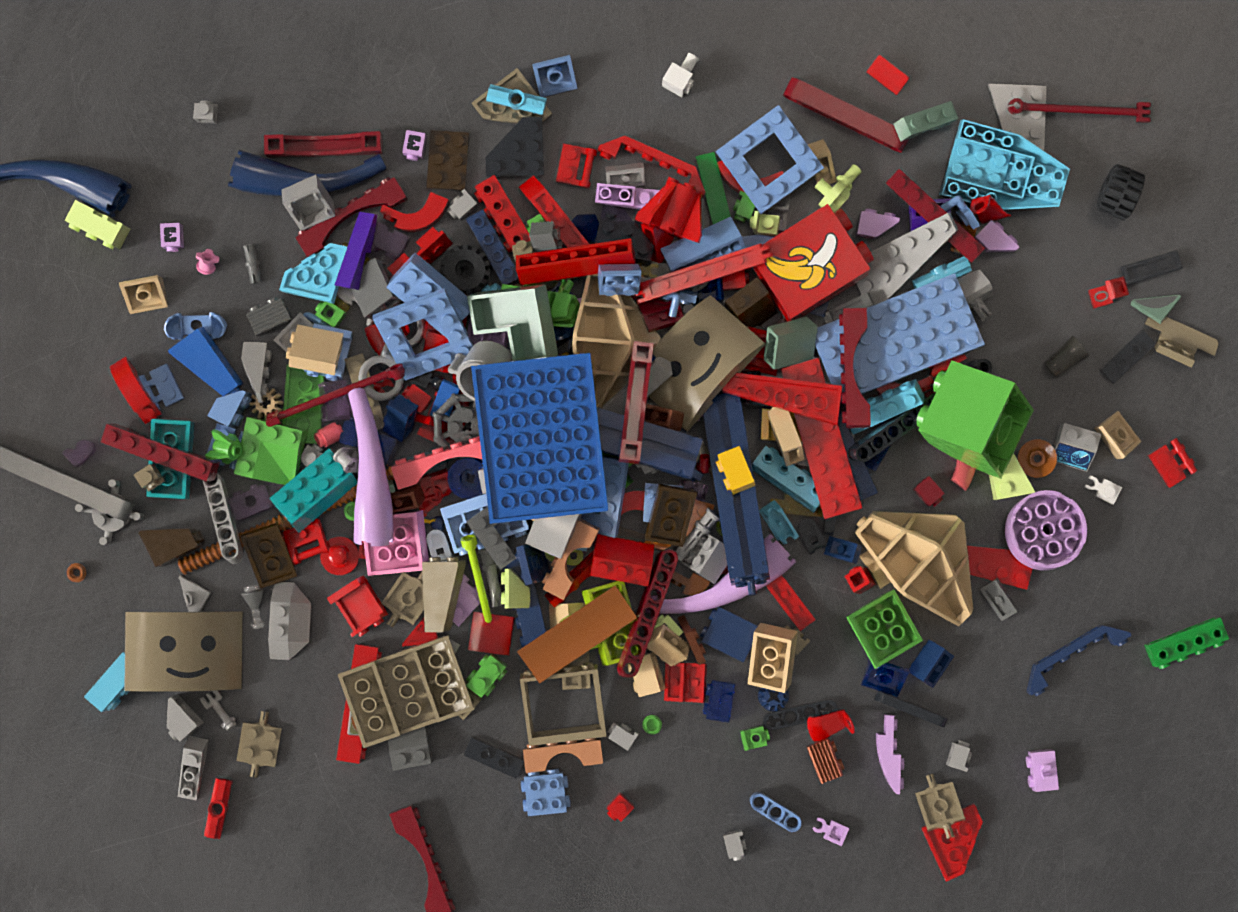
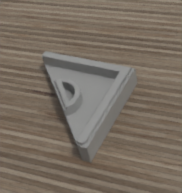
[179,575,212,612]

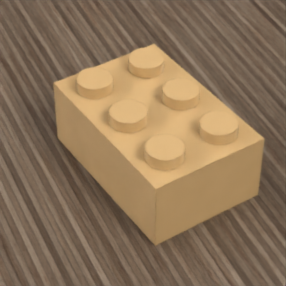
[748,623,798,693]

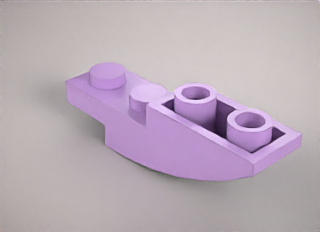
[595,183,660,210]
[876,714,904,794]

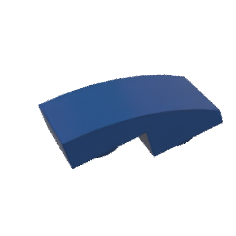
[430,379,460,423]

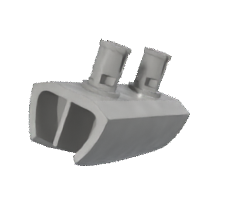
[958,269,993,321]

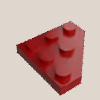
[921,803,983,882]

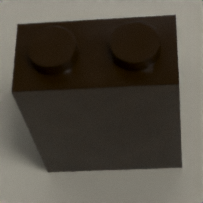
[724,278,778,328]
[138,529,205,567]

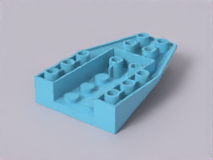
[939,119,1070,210]

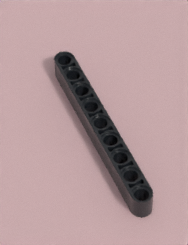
[848,359,992,462]

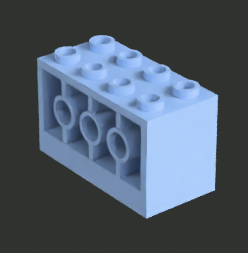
[440,494,530,556]

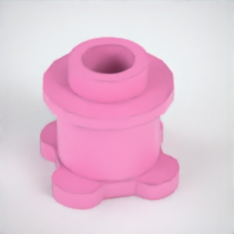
[196,249,219,275]

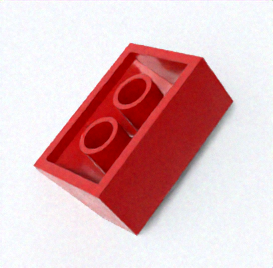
[590,534,654,586]

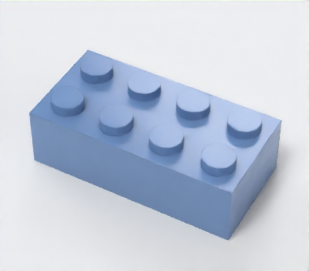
[386,253,470,337]

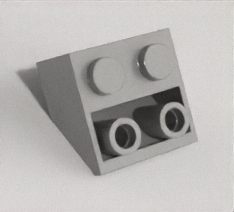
[680,534,727,584]

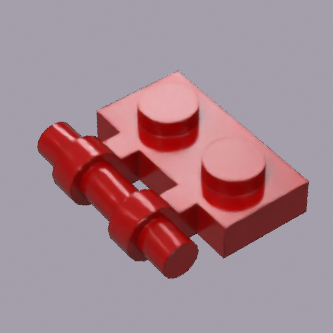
[1148,438,1197,488]

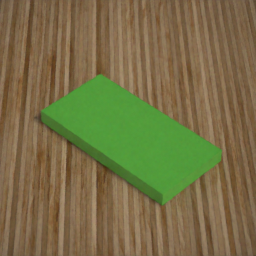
[282,365,325,444]

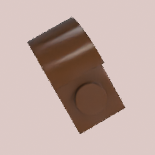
[671,571,710,595]

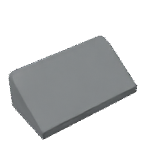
[605,163,646,187]

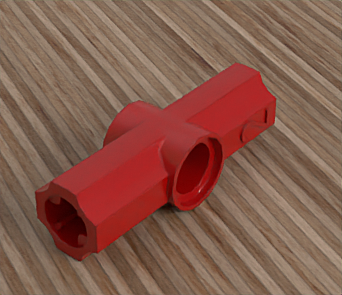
[204,778,233,839]

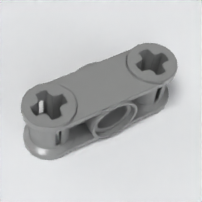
[333,447,359,473]

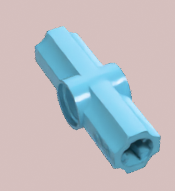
[486,84,547,115]
[912,256,972,289]

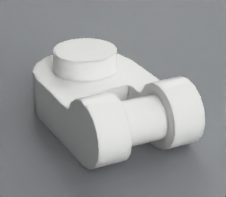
[426,530,453,560]

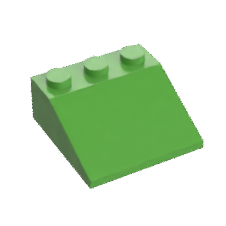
[846,590,923,669]

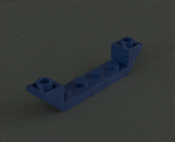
[1027,625,1132,696]

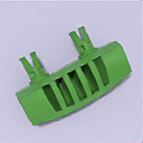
[501,279,580,327]

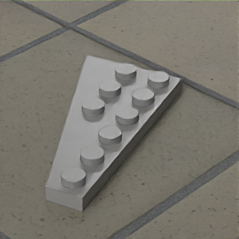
[988,84,1047,151]
[856,213,958,305]

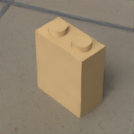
[286,325,343,376]
[768,407,804,466]

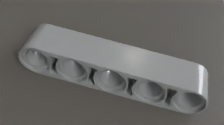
[203,473,243,564]

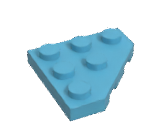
[279,243,347,304]

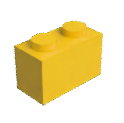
[716,446,755,495]

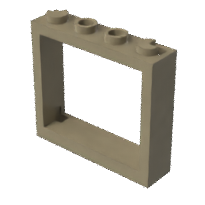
[520,662,606,746]

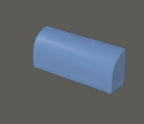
[660,217,746,272]

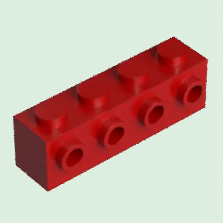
[474,175,530,252]

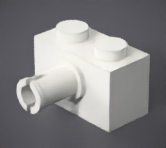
[662,53,699,97]

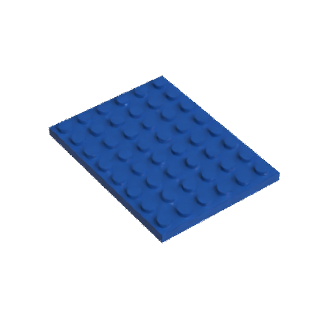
[471,352,609,524]

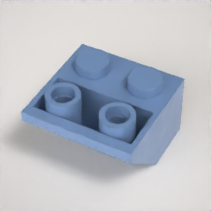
[598,264,641,296]
[207,390,253,428]

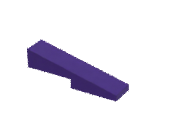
[334,212,378,290]

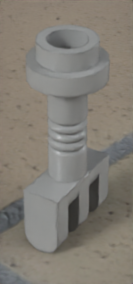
[200,690,236,731]

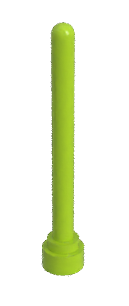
[460,535,492,623]

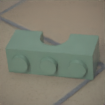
[893,101,958,142]

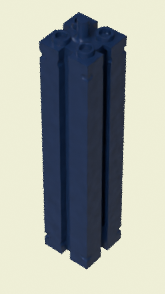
[703,393,770,595]
[597,407,703,479]

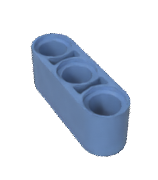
[750,792,801,832]

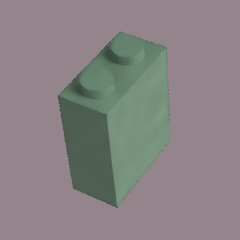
[764,317,818,370]

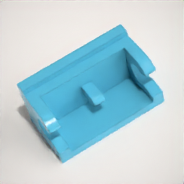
[759,500,799,544]

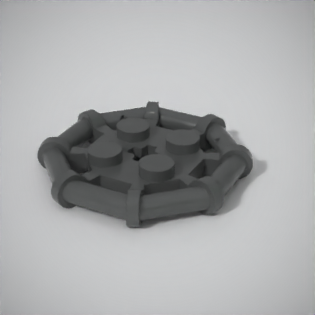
[432,393,479,460]

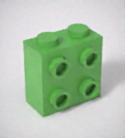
[466,654,507,698]

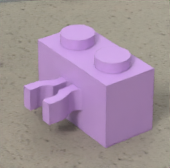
[1026,749,1059,792]

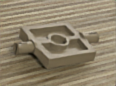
[382,572,424,627]
[236,711,282,778]
[915,774,965,839]

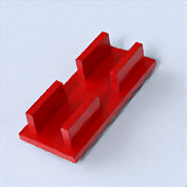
[387,227,453,278]

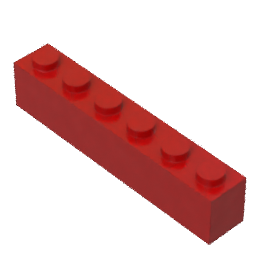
[516,238,636,285]
[336,644,383,764]

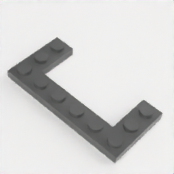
[467,506,516,570]

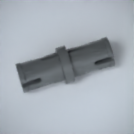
[243,244,263,284]

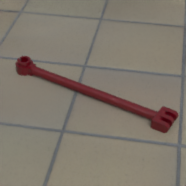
[1007,98,1151,123]
[266,363,405,427]

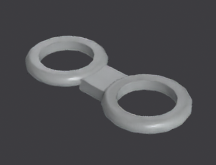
[358,303,425,401]

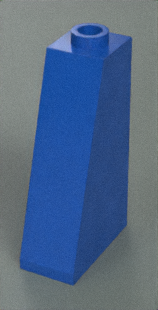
[168,327,244,396]

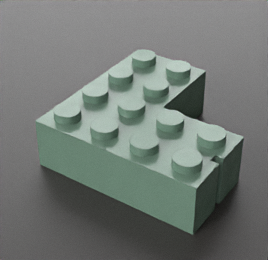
[467,284,558,361]

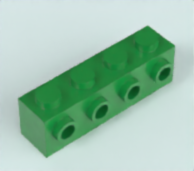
[1144,617,1229,669]

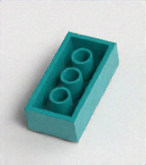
[146,419,195,499]
[269,449,358,533]

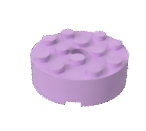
[1005,490,1087,570]

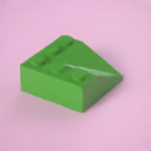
[234,417,308,485]

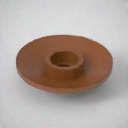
[1018,439,1057,478]

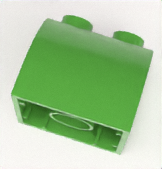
[917,361,1034,479]

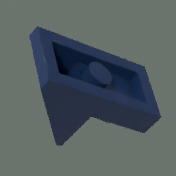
[824,536,862,564]

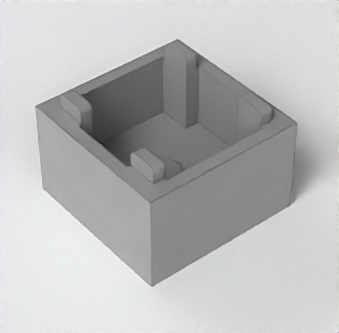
[282,175,336,231]

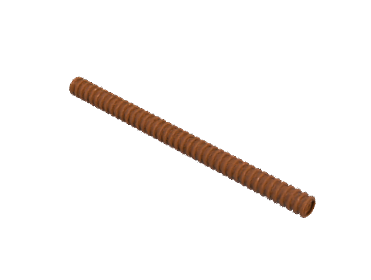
[178,466,395,575]

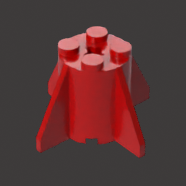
[635,177,703,243]

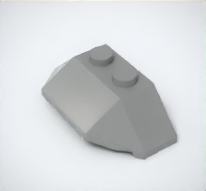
[268,582,312,660]

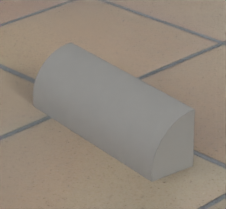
[602,357,673,415]

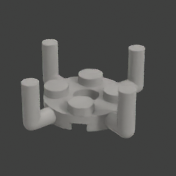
[75,479,144,545]

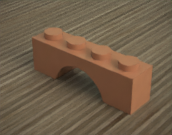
[542,519,600,600]
[523,738,603,773]

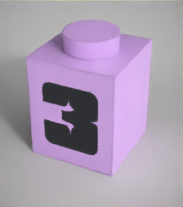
[402,130,427,161]
[160,223,184,252]

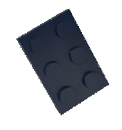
[516,545,551,585]

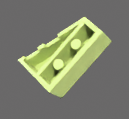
[65,200,130,250]
[989,453,1035,500]

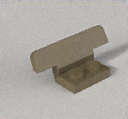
[1145,317,1218,368]

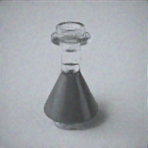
[241,584,265,629]

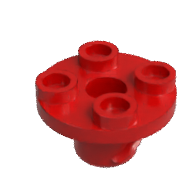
[320,537,359,575]

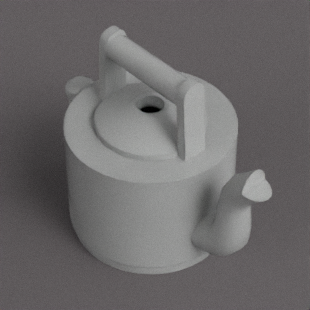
[448,341,513,401]

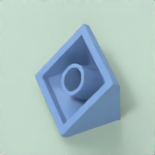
[532,55,578,97]

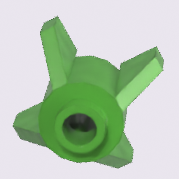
[205,429,242,464]

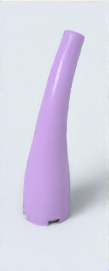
[348,388,393,546]
[645,534,796,614]

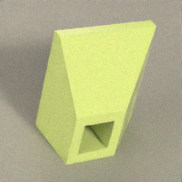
[501,568,530,608]

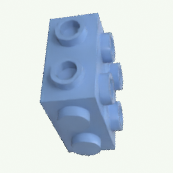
[521,769,570,816]

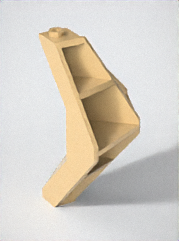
[572,274,662,408]
[855,511,973,626]

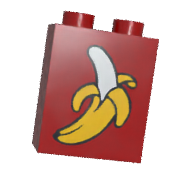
[753,204,874,322]

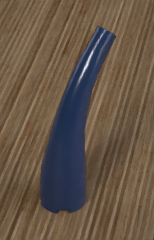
[228,150,387,196]
[0,160,132,217]

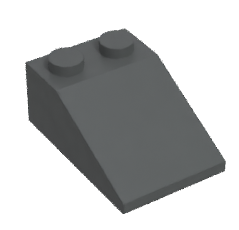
[388,726,433,771]

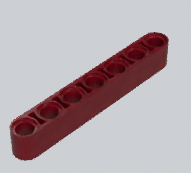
[783,77,909,153]
[617,549,678,678]

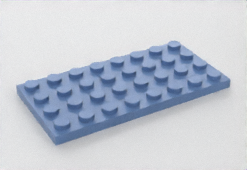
[815,273,985,403]

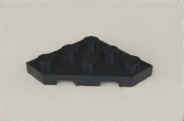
[485,116,544,177]
[595,204,654,265]

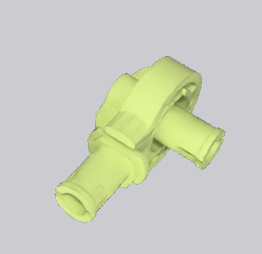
[814,164,862,212]

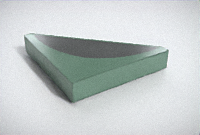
[1131,295,1181,324]

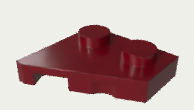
[636,297,684,333]

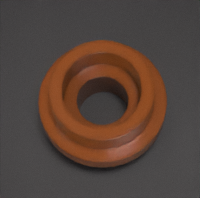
[67,563,87,582]

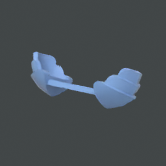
[164,312,227,340]

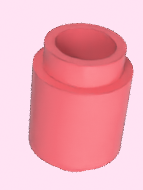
[314,422,344,448]

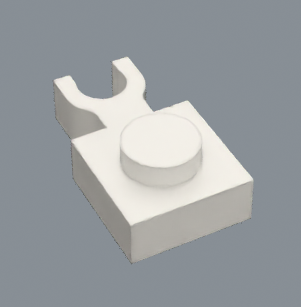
[1084,476,1122,505]

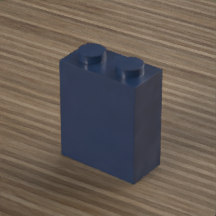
[700,607,758,663]

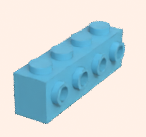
[850,379,925,435]
[752,446,820,513]

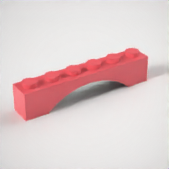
[391,436,482,490]

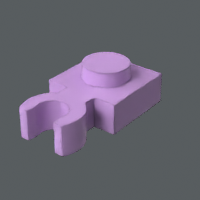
[812,817,849,846]

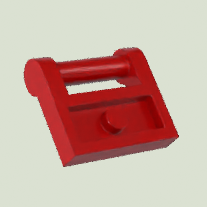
[556,144,597,188]
[283,519,330,565]

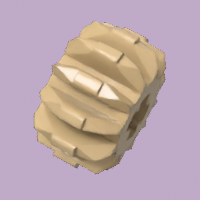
[250,387,283,419]

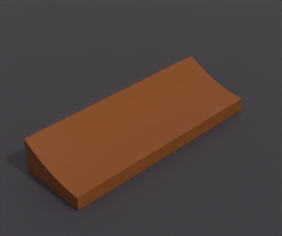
[517,585,637,684]

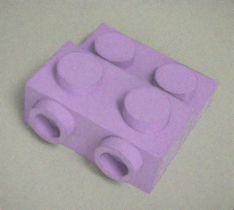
[453,574,480,627]

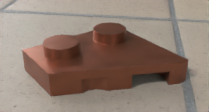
[677,615,706,665]

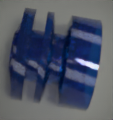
[447,458,486,499]

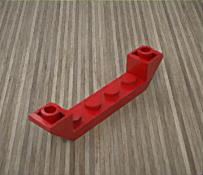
[598,136,705,198]
[519,175,589,248]

